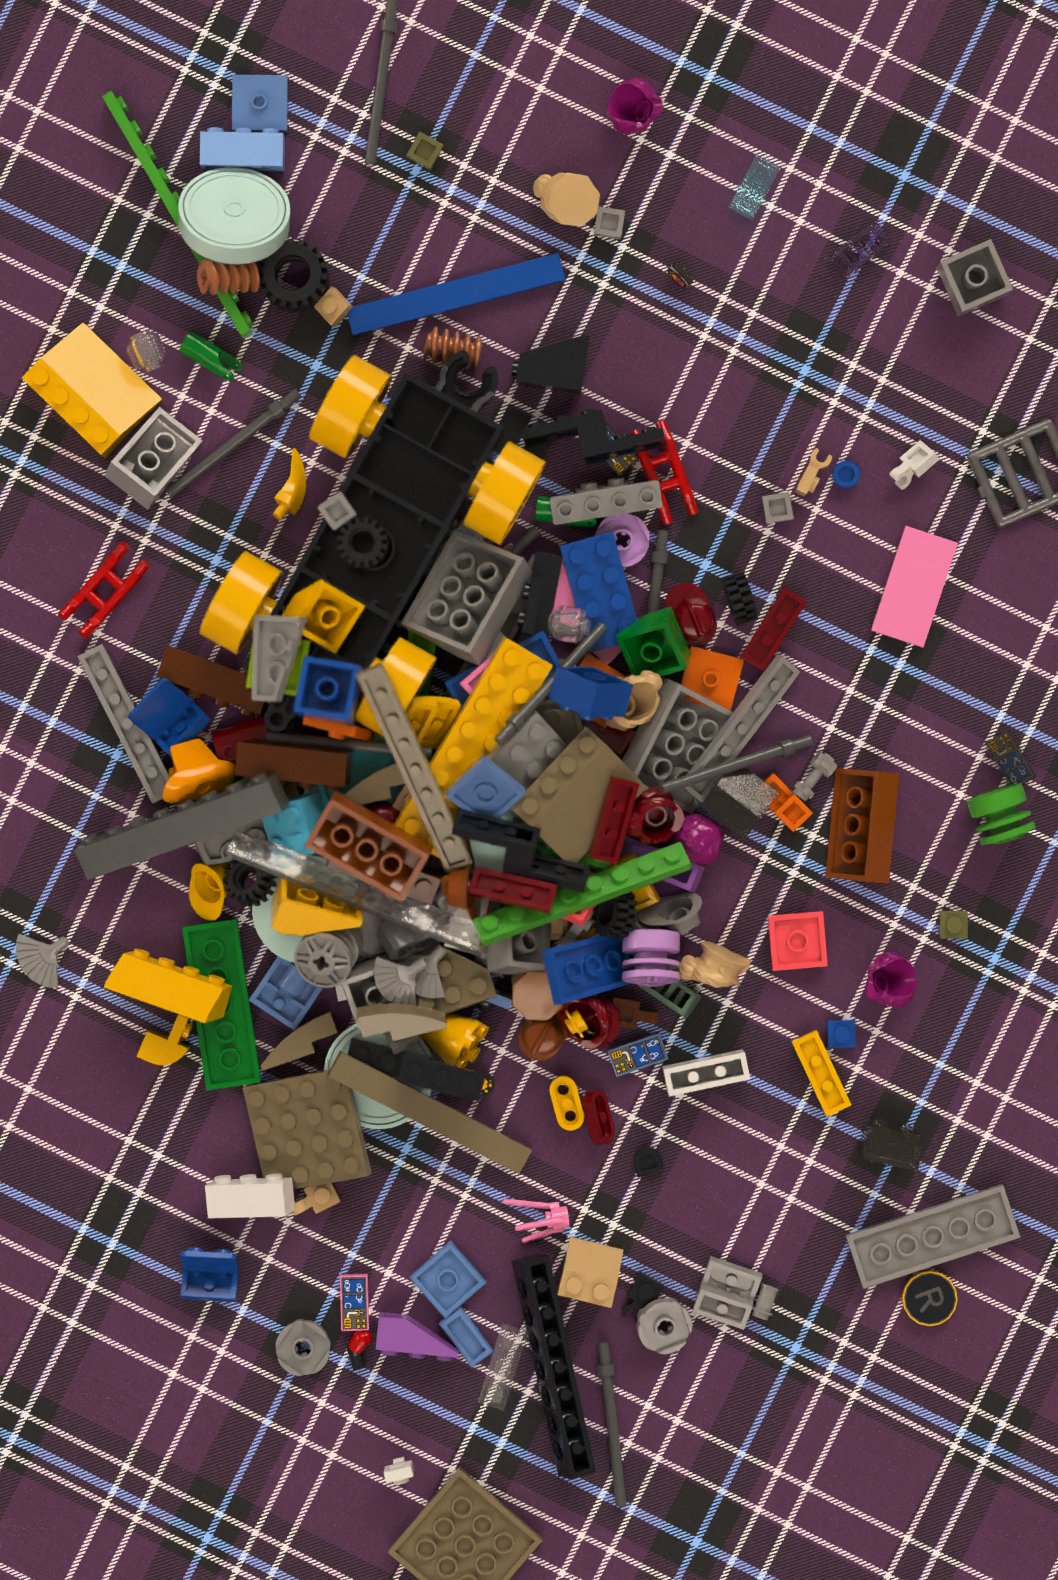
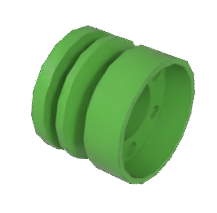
[966,783,1036,845]

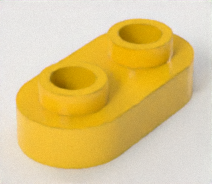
[549,1075,584,1131]

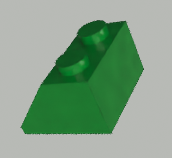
[616,607,691,677]

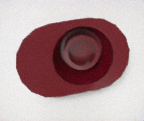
[665,582,717,647]

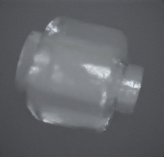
[126,329,167,373]
[548,605,591,643]

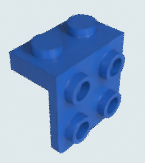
[128,678,211,758]
[180,1248,239,1302]

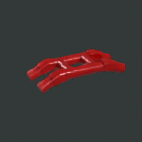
[630,420,699,525]
[58,541,150,639]

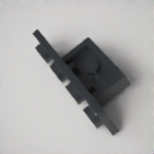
[517,552,562,643]

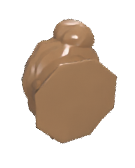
[511,971,563,1021]

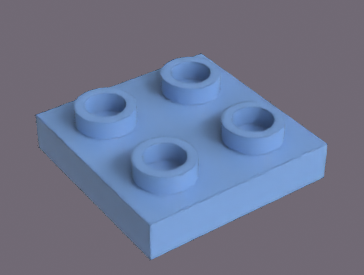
[249,956,323,1031]

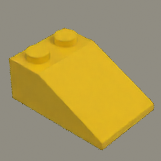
[271,874,363,936]

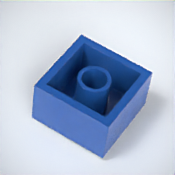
[294,656,363,726]
[548,667,633,721]

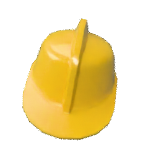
[189,862,228,921]

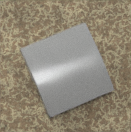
[692,1256,762,1330]

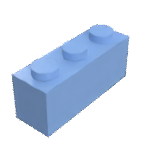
[200,127,285,172]

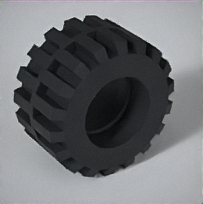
[258,238,329,313]

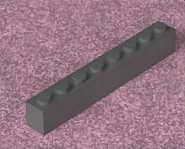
[74,773,289,880]

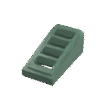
[639,981,702,1019]

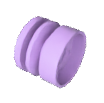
[622,929,680,987]

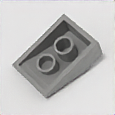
[104,407,203,510]

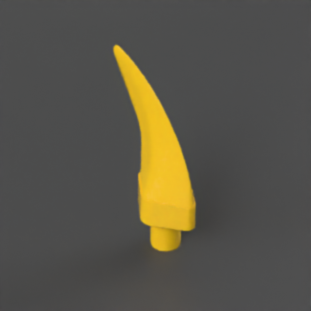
[273,448,306,521]

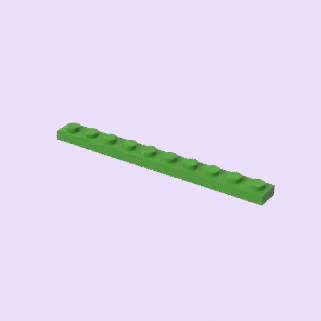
[102,91,254,339]

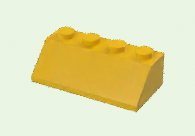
[104,949,233,1023]

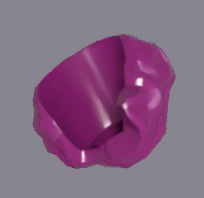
[607,77,663,135]
[672,813,724,865]
[865,952,917,1008]

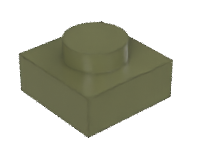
[406,131,444,171]
[939,911,968,939]

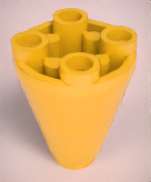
[419,1013,489,1068]

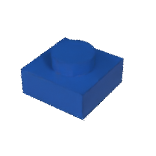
[826,1019,856,1048]

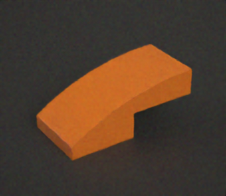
[753,772,813,832]

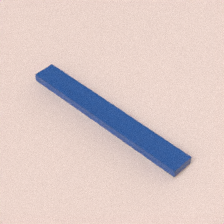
[347,253,566,336]

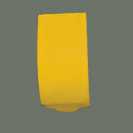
[136,1014,193,1065]

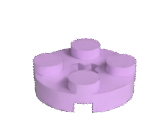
[595,513,650,568]

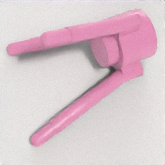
[503,1199,570,1243]

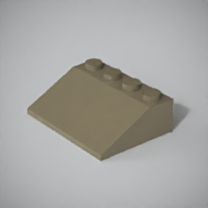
[510,727,647,863]

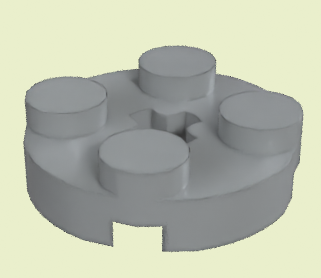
[636,1297,692,1354]
[276,1319,331,1376]

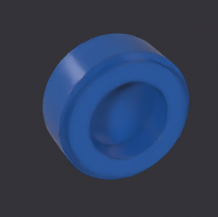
[832,461,860,489]

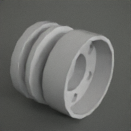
[294,927,363,988]

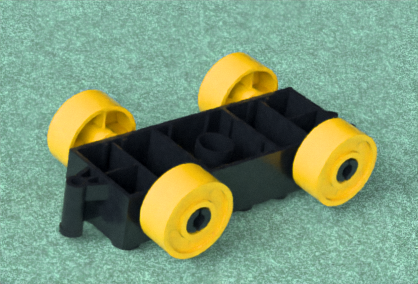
[199,350,546,737]

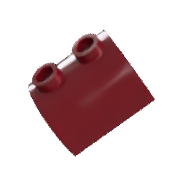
[211,714,270,782]

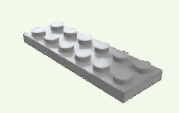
[845,1184,1020,1289]

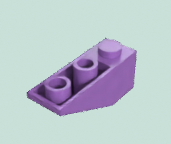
[376,1312,459,1361]

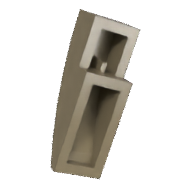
[344,762,406,805]
[357,1003,447,1041]
[261,1010,339,1071]

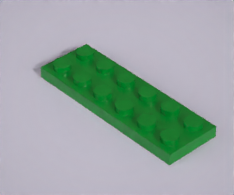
[182,919,262,1091]

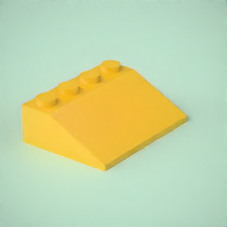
[22,323,163,458]

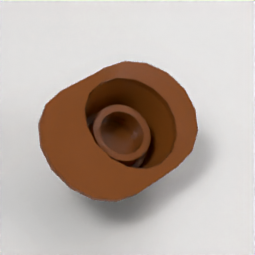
[440,864,481,922]
[518,1004,567,1061]

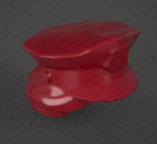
[626,787,685,844]
[561,996,620,1049]

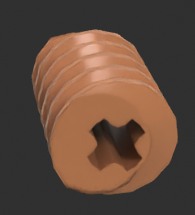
[197,259,260,295]
[423,327,483,371]

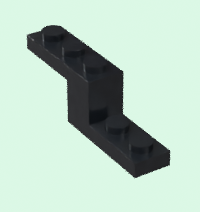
[521,409,668,465]
[451,809,591,893]
[348,1038,486,1102]

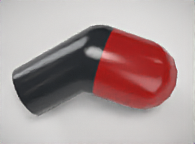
[347,1330,372,1371]

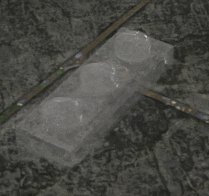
[478,1322,527,1411]

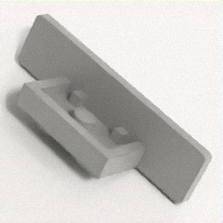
[550,477,663,525]

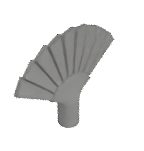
[16,933,69,988]
[395,944,448,999]
[373,956,428,1005]

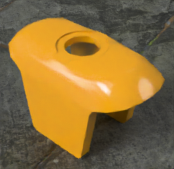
[162,739,236,803]

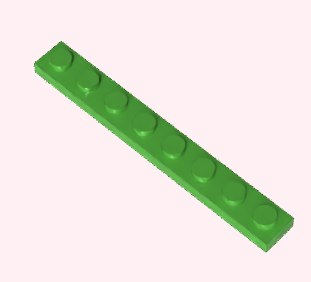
[473,842,691,947]

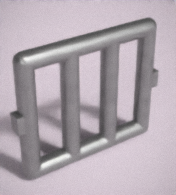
[967,419,1058,528]

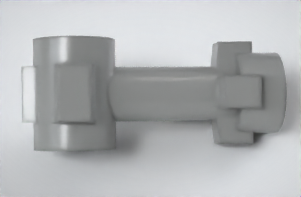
[792,751,837,802]

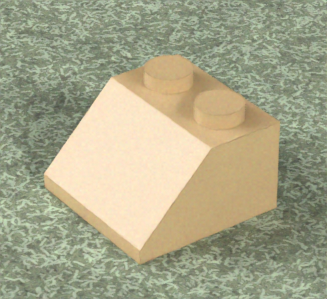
[557,1236,623,1308]

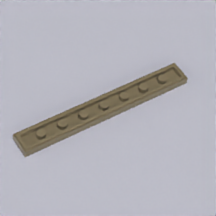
[356,662,473,874]
[327,1050,532,1174]

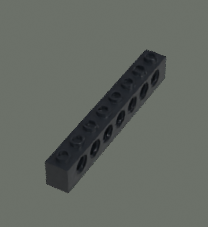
[511,1254,596,1480]

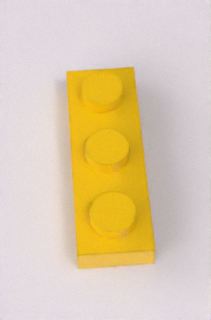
[791,1030,851,1117]

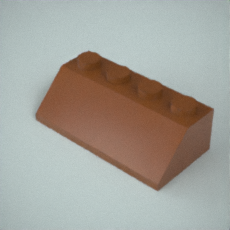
[826,768,899,883]
[304,791,433,902]

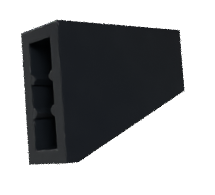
[511,335,589,394]

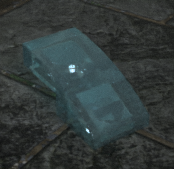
[728,156,780,220]

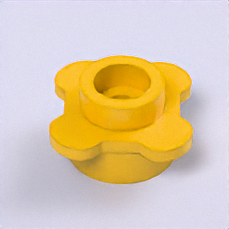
[564,1010,588,1038]

